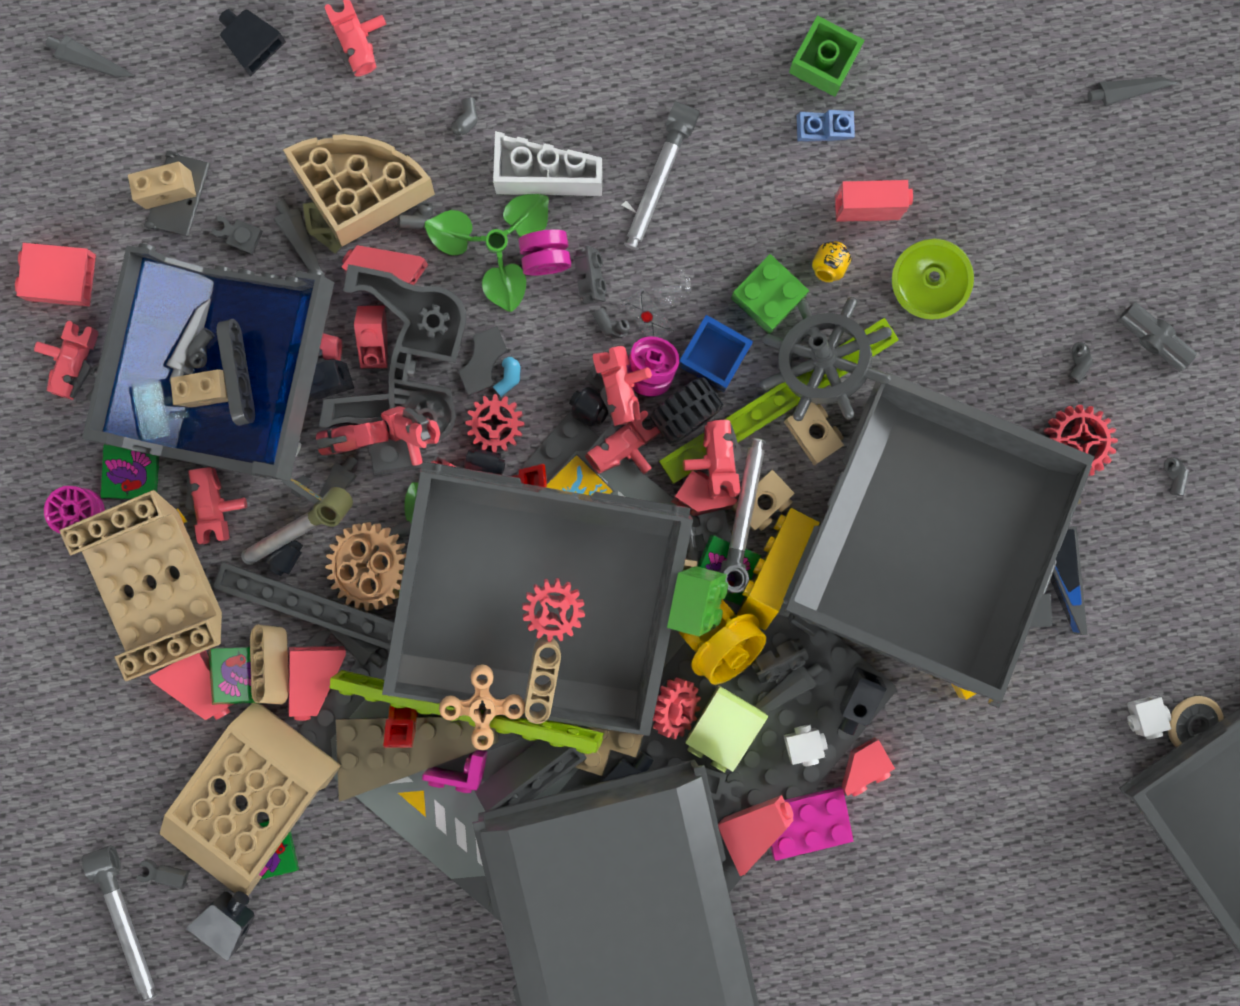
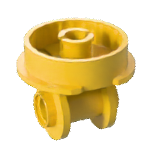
[678,599,766,685]

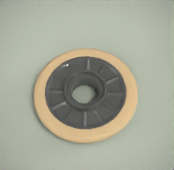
[1168,696,1224,747]

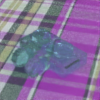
[131,382,189,440]

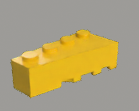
[736,508,820,630]

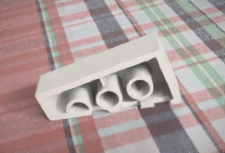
[493,131,603,196]

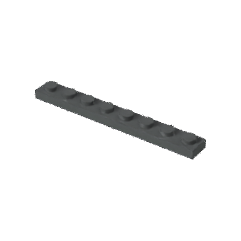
[213,562,395,650]

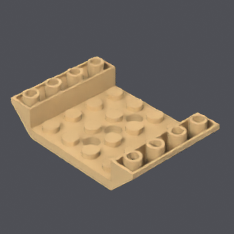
[59,490,222,682]
[160,703,342,896]

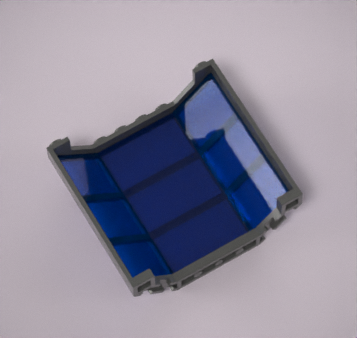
[82,243,334,481]

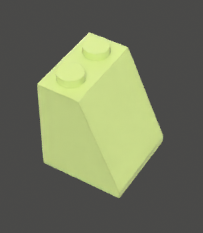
[685,685,768,773]

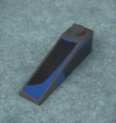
[1050,526,1088,635]

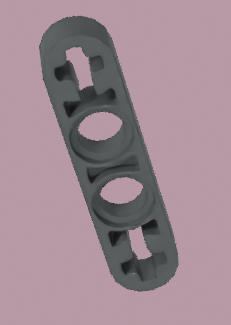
[217,319,255,426]

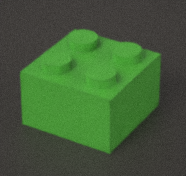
[789,15,865,97]
[731,254,809,334]
[667,566,728,636]

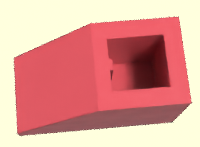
[354,306,388,368]
[671,470,737,516]
[841,737,895,796]

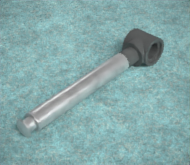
[624,101,700,250]
[717,438,766,594]
[82,845,157,1002]

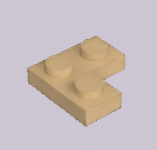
[576,727,644,776]

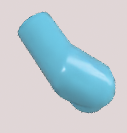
[493,357,521,397]

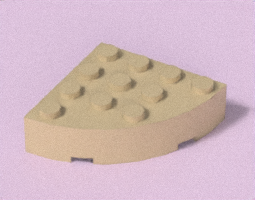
[283,134,435,247]

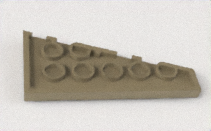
[336,716,498,802]

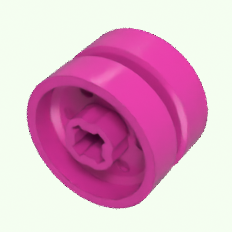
[518,230,572,276]
[627,337,680,396]
[44,486,105,534]

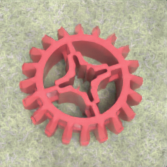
[1043,405,1118,476]

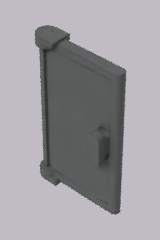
[144,151,210,237]

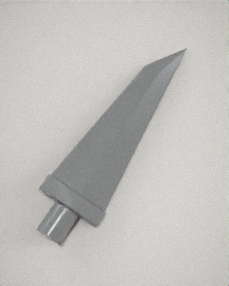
[167,299,211,382]

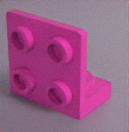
[422,749,488,793]

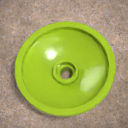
[892,239,974,320]

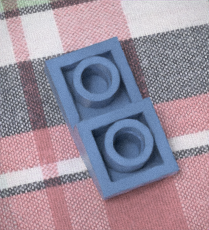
[796,110,855,141]

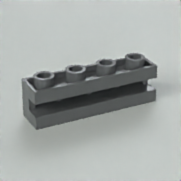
[474,740,587,811]

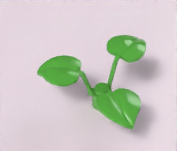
[425,194,549,312]

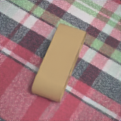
[250,625,289,704]
[524,637,561,724]

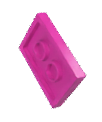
[771,787,854,861]

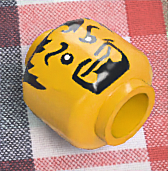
[812,241,851,283]

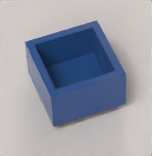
[678,315,753,392]

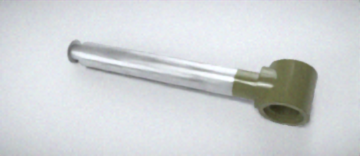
[241,487,353,565]

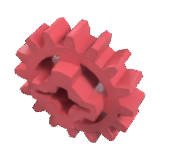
[466,394,525,453]
[522,578,585,642]
[653,678,701,739]

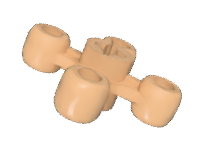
[439,665,525,750]

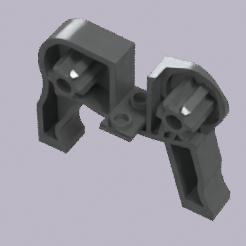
[319,264,467,441]

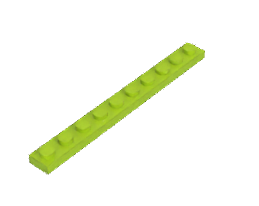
[659,318,899,484]
[329,670,604,754]

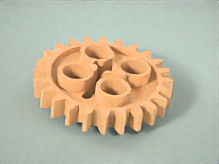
[325,522,406,611]

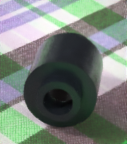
[464,449,505,475]
[265,540,303,576]

